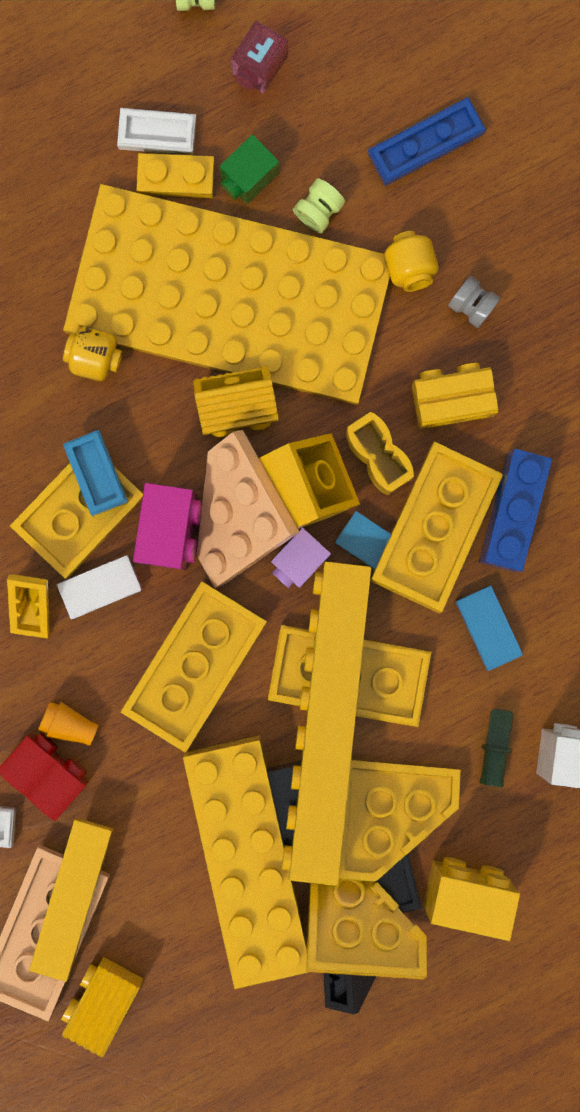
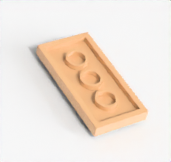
[0,845,110,1022]

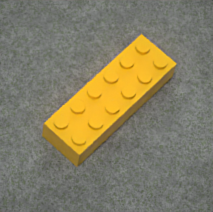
[183,735,308,989]

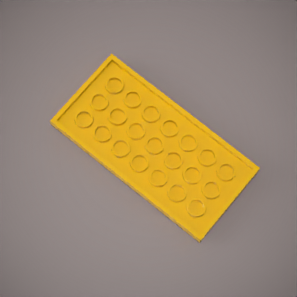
[63,184,390,405]

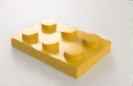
[10,463,143,579]

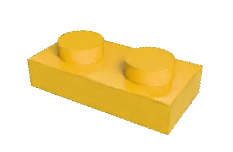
[136,153,215,198]

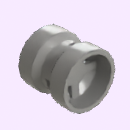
[448,275,501,329]

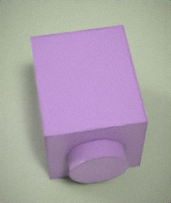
[271,527,331,588]

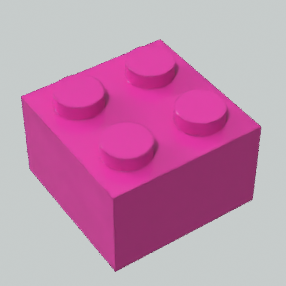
[133,483,202,570]

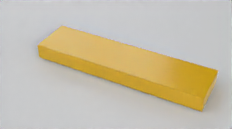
[29,818,113,982]

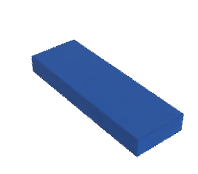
[368,97,486,186]

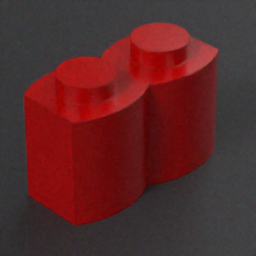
[0,732,89,821]

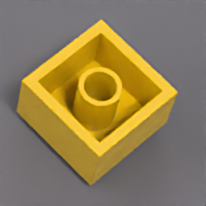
[259,433,360,529]
[423,857,520,941]

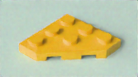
[339,760,461,882]
[306,879,427,979]

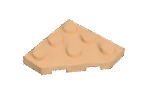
[197,430,299,588]

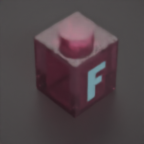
[231,20,288,93]

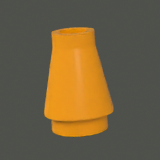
[38,701,98,746]

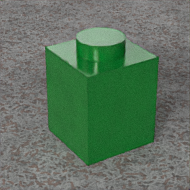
[219,134,280,205]

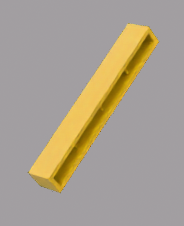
[282,562,371,886]

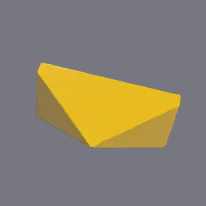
[7,574,50,639]

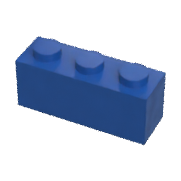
[478,449,552,572]

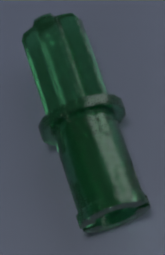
[479,709,514,787]

